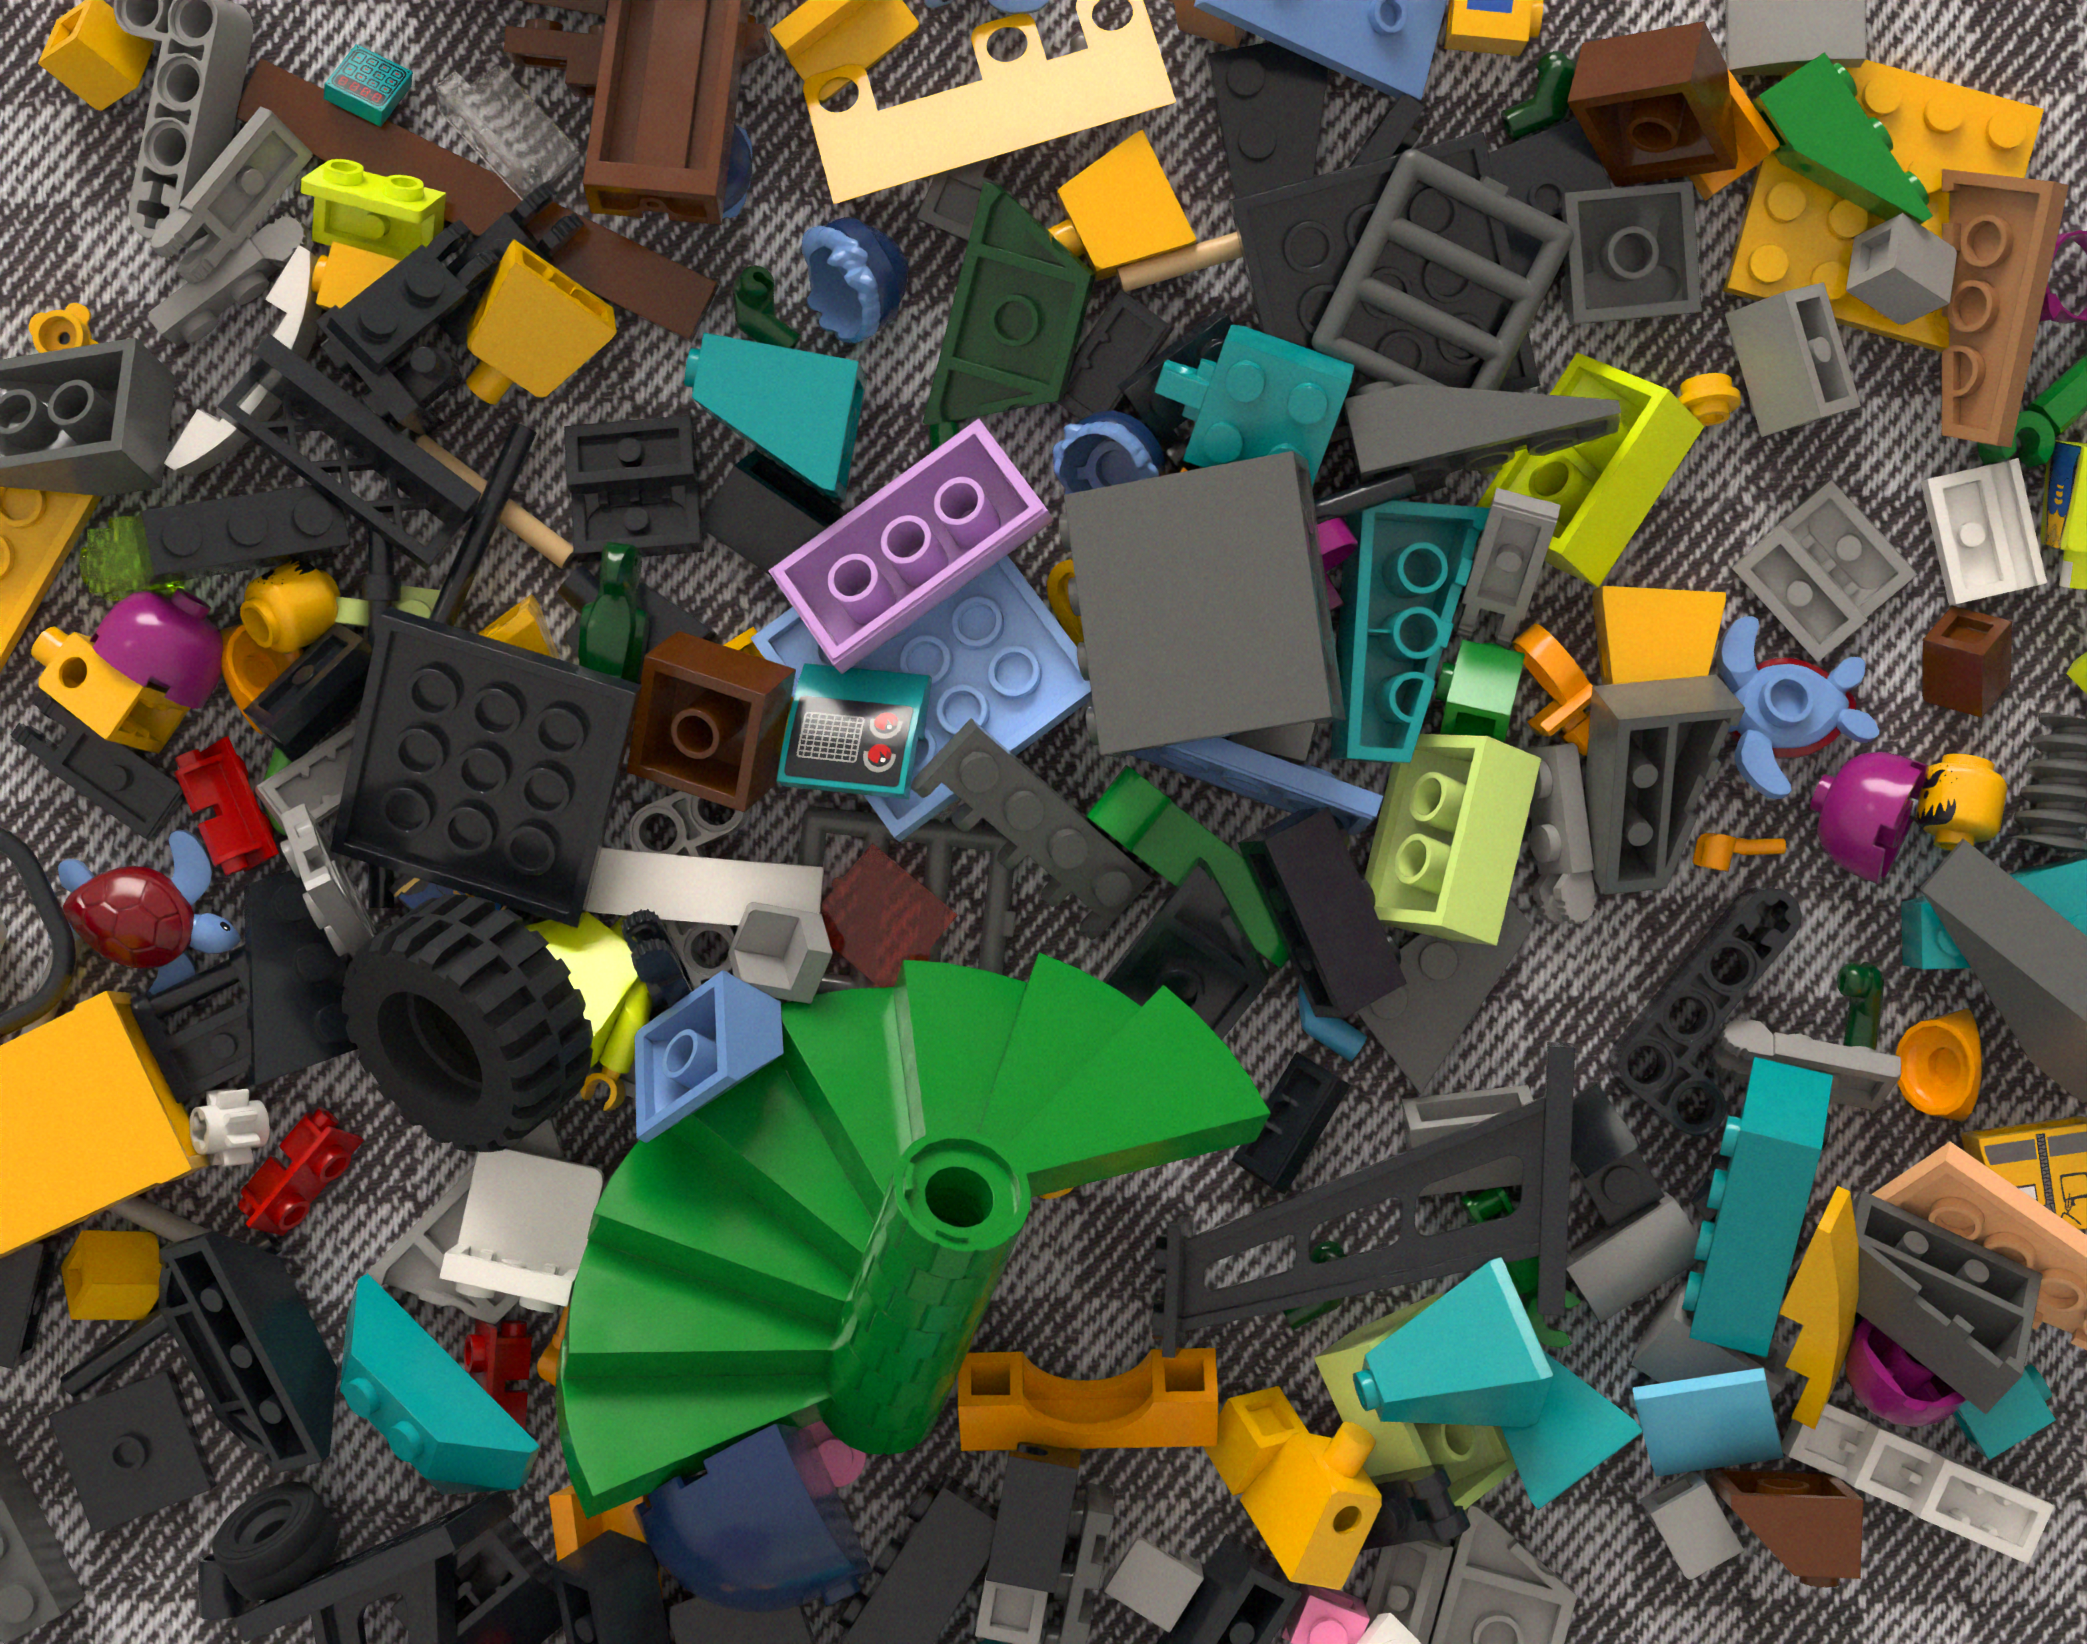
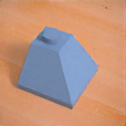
[635,970,784,1143]

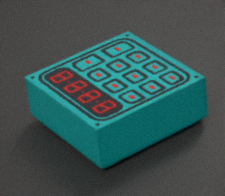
[324,44,413,127]

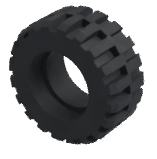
[342,894,593,1152]

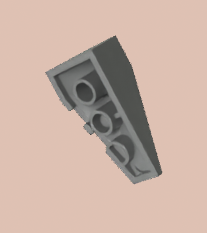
[1344,382,1621,501]
[1920,838,2087,1103]

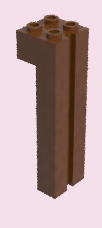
[583,0,750,225]

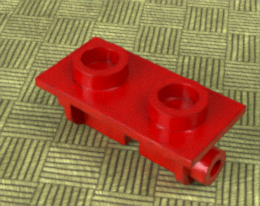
[174,736,279,876]
[237,1107,364,1236]
[464,1319,533,1431]

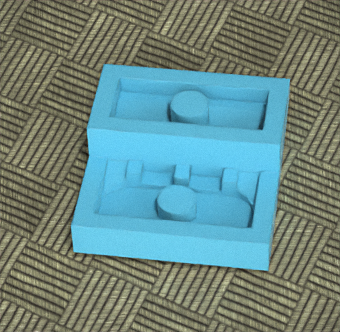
[1633,1368,1784,1477]

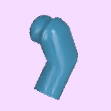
[1297,984,1367,1062]

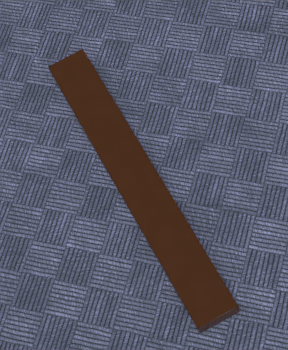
[236,59,719,343]

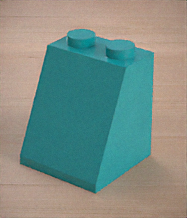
[684,333,867,503]

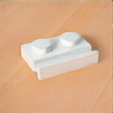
[1921,458,2047,606]

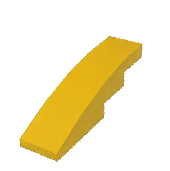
[1779,1186,1859,1430]

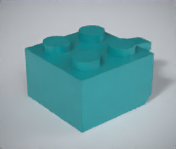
[1155,325,1355,486]

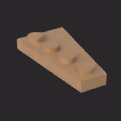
[1942,169,2069,447]

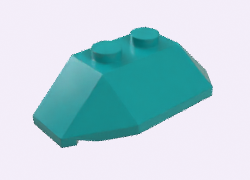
[340,1273,540,1495]

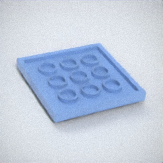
[750,555,1092,842]

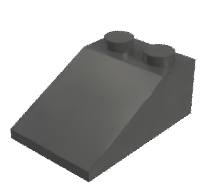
[0,338,176,496]

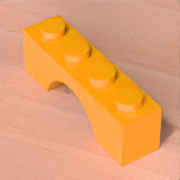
[958,1348,1218,1451]

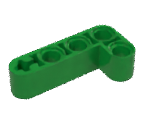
[1086,765,1289,969]

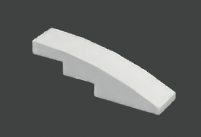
[1781,1402,2054,1564]

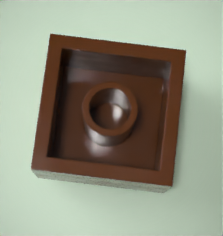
[626,631,796,813]

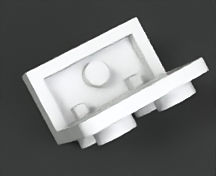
[439,1148,604,1313]

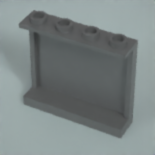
[1059,451,1346,758]

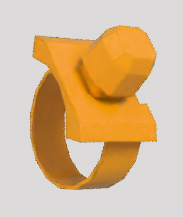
[1512,623,1593,756]

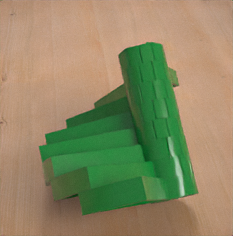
[556,952,1271,1519]

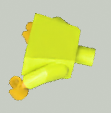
[524,911,653,1111]

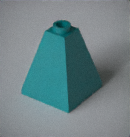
[1353,1257,1553,1427]
[1501,1349,1643,1510]

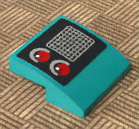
[777,663,932,799]

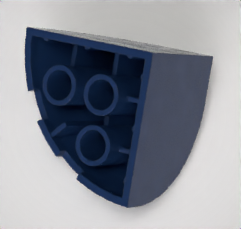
[632,1424,873,1613]

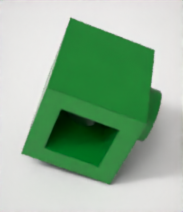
[1435,640,1525,743]

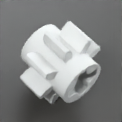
[189,1088,270,1167]

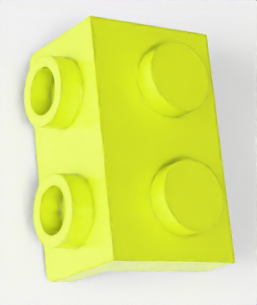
[300,159,446,261]

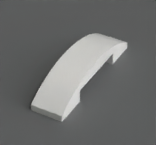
[164,245,322,477]
[586,847,824,926]

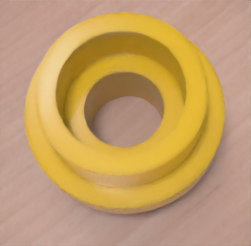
[1677,373,1742,426]

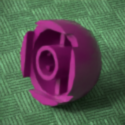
[90,588,223,709]
[1810,752,1929,884]
[1845,1316,1967,1427]

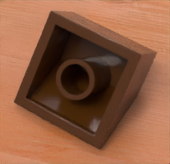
[1567,21,1738,187]
[1705,1468,1864,1588]

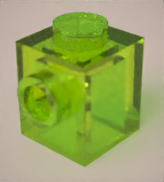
[79,516,184,601]

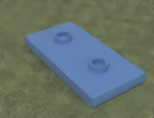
[1194,0,1447,102]
[1127,737,1383,836]

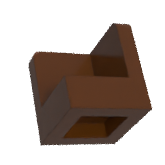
[1922,606,2012,718]

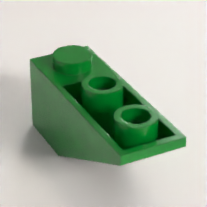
[1752,52,1933,225]

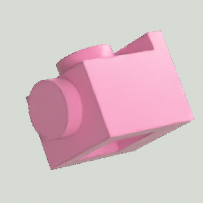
[1281,1583,1370,1644]

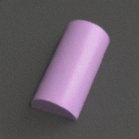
[768,418,1054,674]

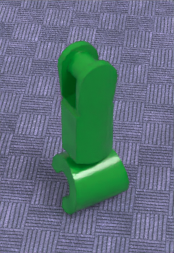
[1977,352,2087,468]
[1459,1187,1581,1348]

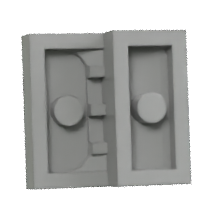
[1725,0,1866,75]
[1732,478,1917,662]

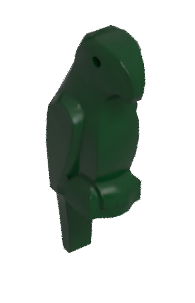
[578,542,649,684]

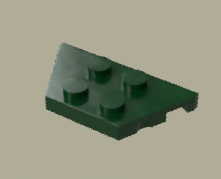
[923,182,1096,426]

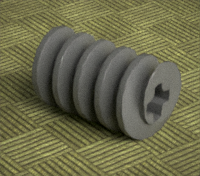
[2010,712,2087,852]

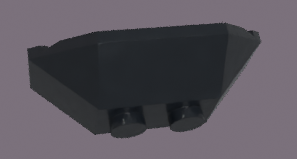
[159,1231,337,1474]

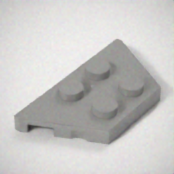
[280,803,377,958]
[363,1116,565,1325]
[1428,1502,1577,1644]

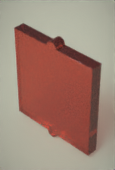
[820,843,958,988]

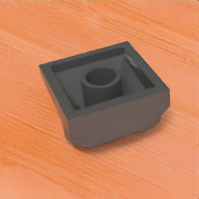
[1561,181,1702,325]

